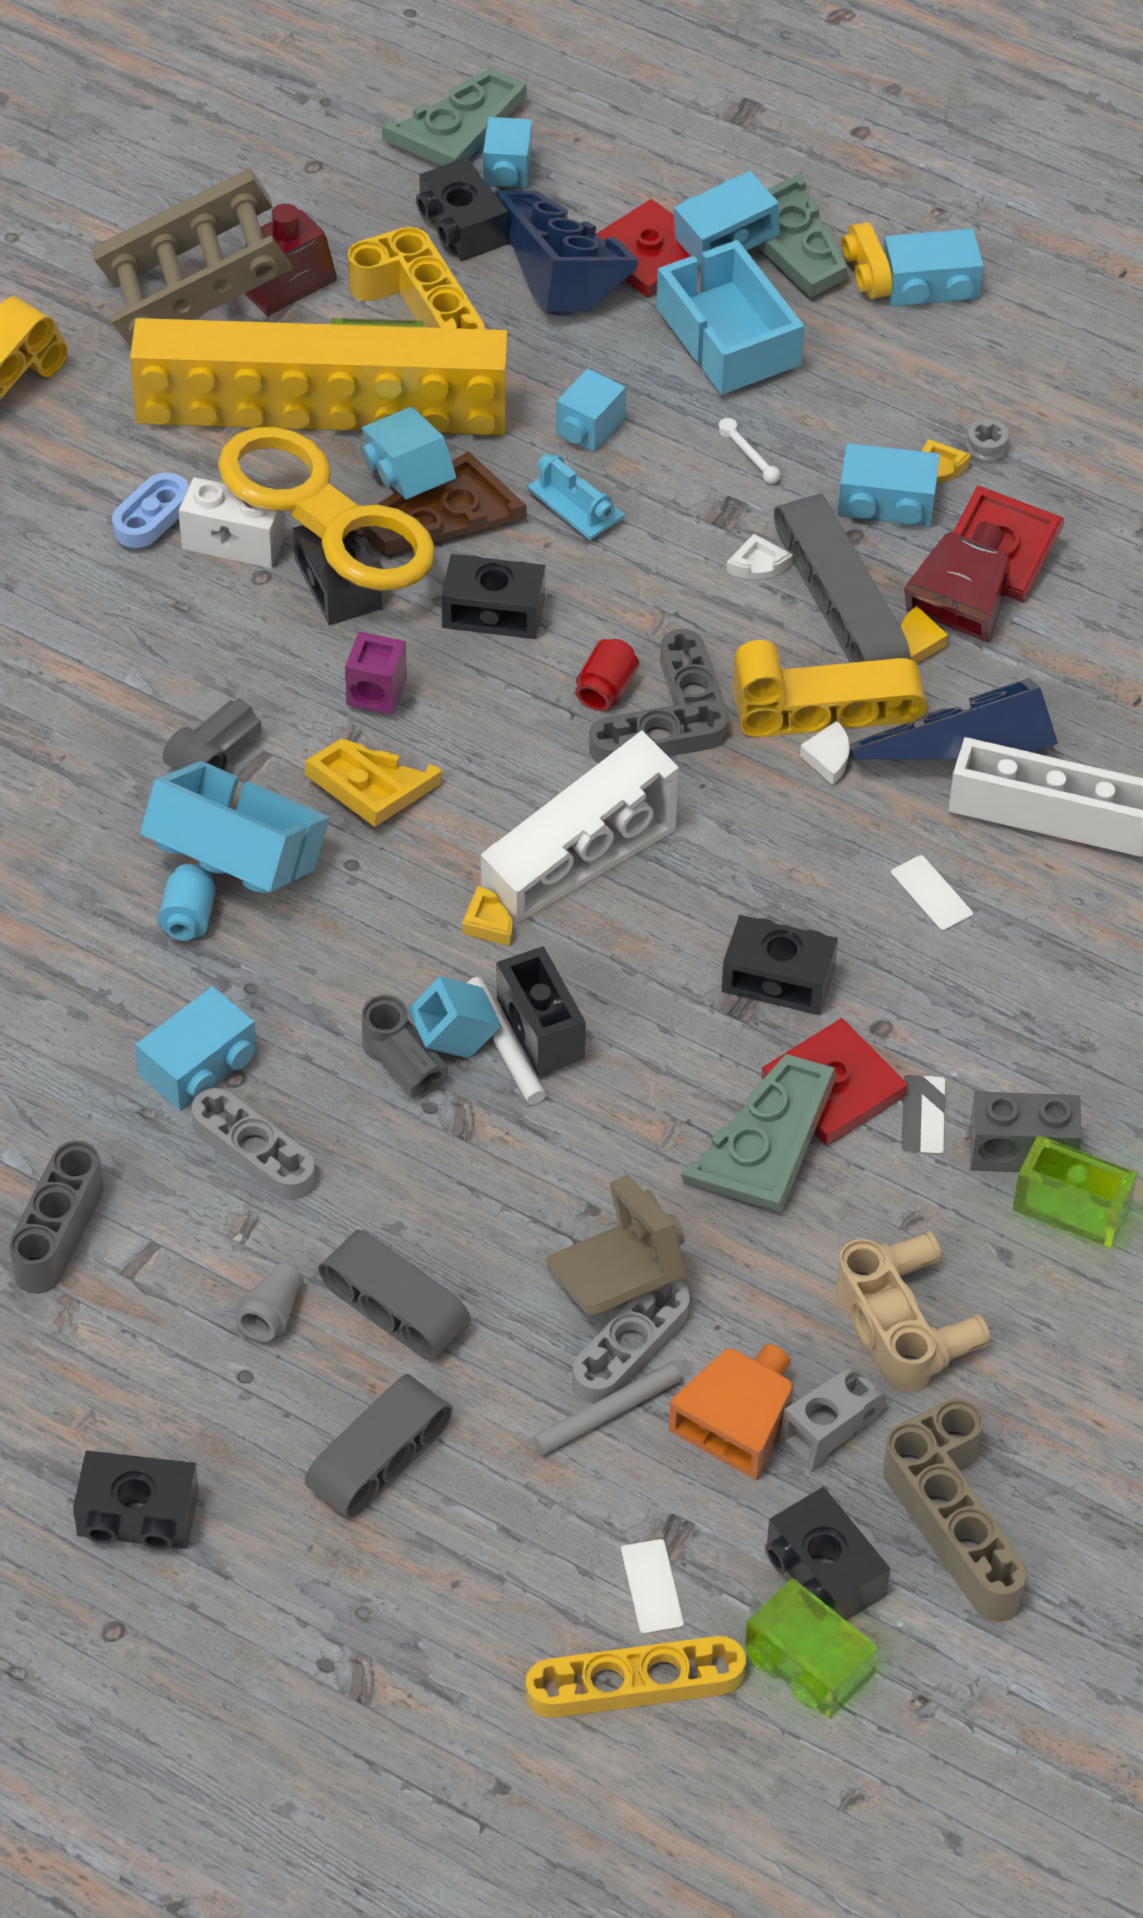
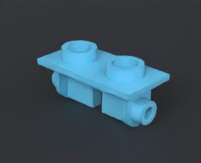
[527,453,625,540]

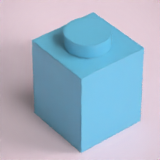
[483,117,532,189]
[556,368,626,452]
[408,976,501,1059]

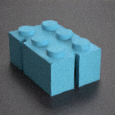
[656,240,804,395]
[140,761,330,893]

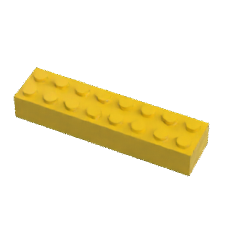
[130,318,507,435]

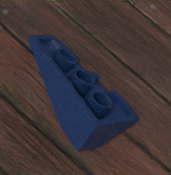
[494,190,638,316]
[849,678,1058,759]

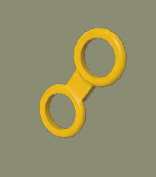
[218,427,436,591]

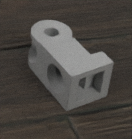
[778,1367,886,1472]

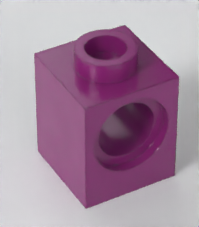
[345,631,407,715]

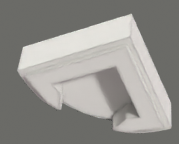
[726,534,793,580]
[800,721,850,785]

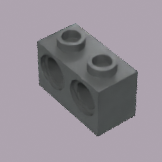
[969,1091,1082,1175]

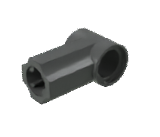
[162,698,262,771]
[362,995,448,1098]

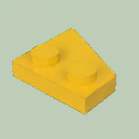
[304,738,443,827]

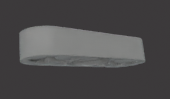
[191,1088,315,1200]
[572,1280,690,1403]

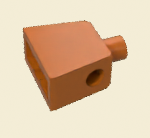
[668,1344,794,1481]

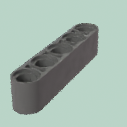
[774,494,911,663]

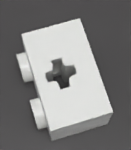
[179,477,286,568]

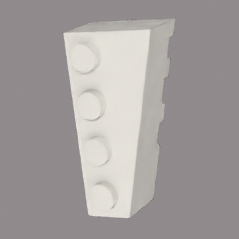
[481,730,679,924]

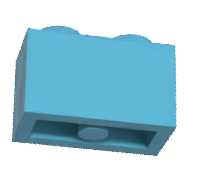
[674,171,780,268]
[883,228,983,306]
[361,406,456,500]
[838,443,940,527]
[135,986,257,1111]

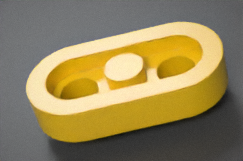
[841,222,892,299]

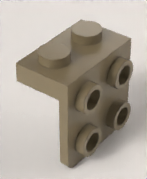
[546,1175,686,1315]

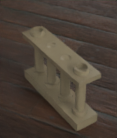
[91,167,293,348]

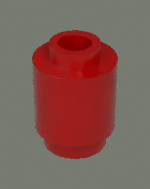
[575,639,639,712]

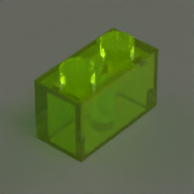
[1013,1135,1138,1248]
[744,1578,878,1719]

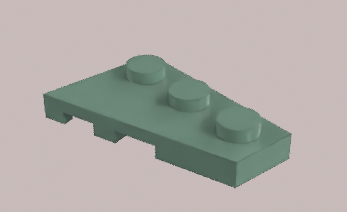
[382,68,527,166]
[757,173,848,297]
[681,1054,837,1212]

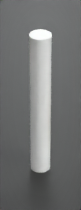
[467,977,546,1105]

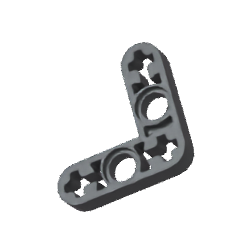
[589,629,728,763]

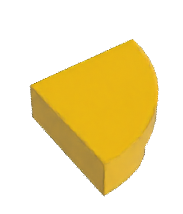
[921,439,971,484]
[901,606,948,664]
[462,885,512,946]

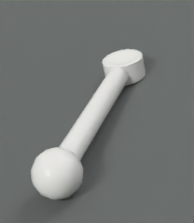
[719,418,781,484]

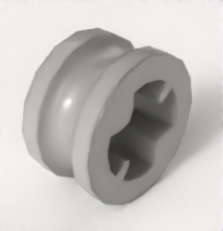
[966,418,1009,464]

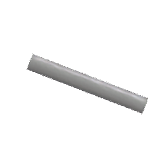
[533,1361,683,1456]

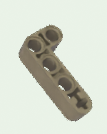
[883,1399,1027,1622]

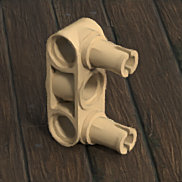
[836,1231,990,1393]

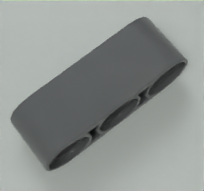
[9,1140,103,1294]
[318,1230,471,1360]
[304,1374,453,1519]

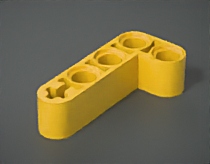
[347,227,485,329]
[0,296,68,400]
[732,640,928,737]

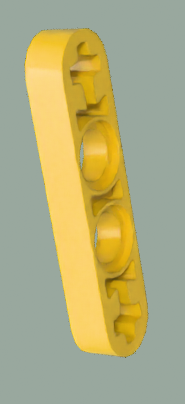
[525,1636,746,1718]

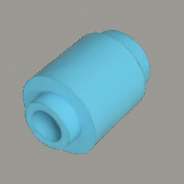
[157,864,216,941]

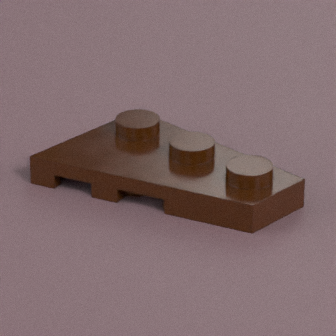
[360,451,527,555]

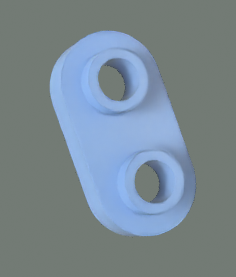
[112,472,189,548]

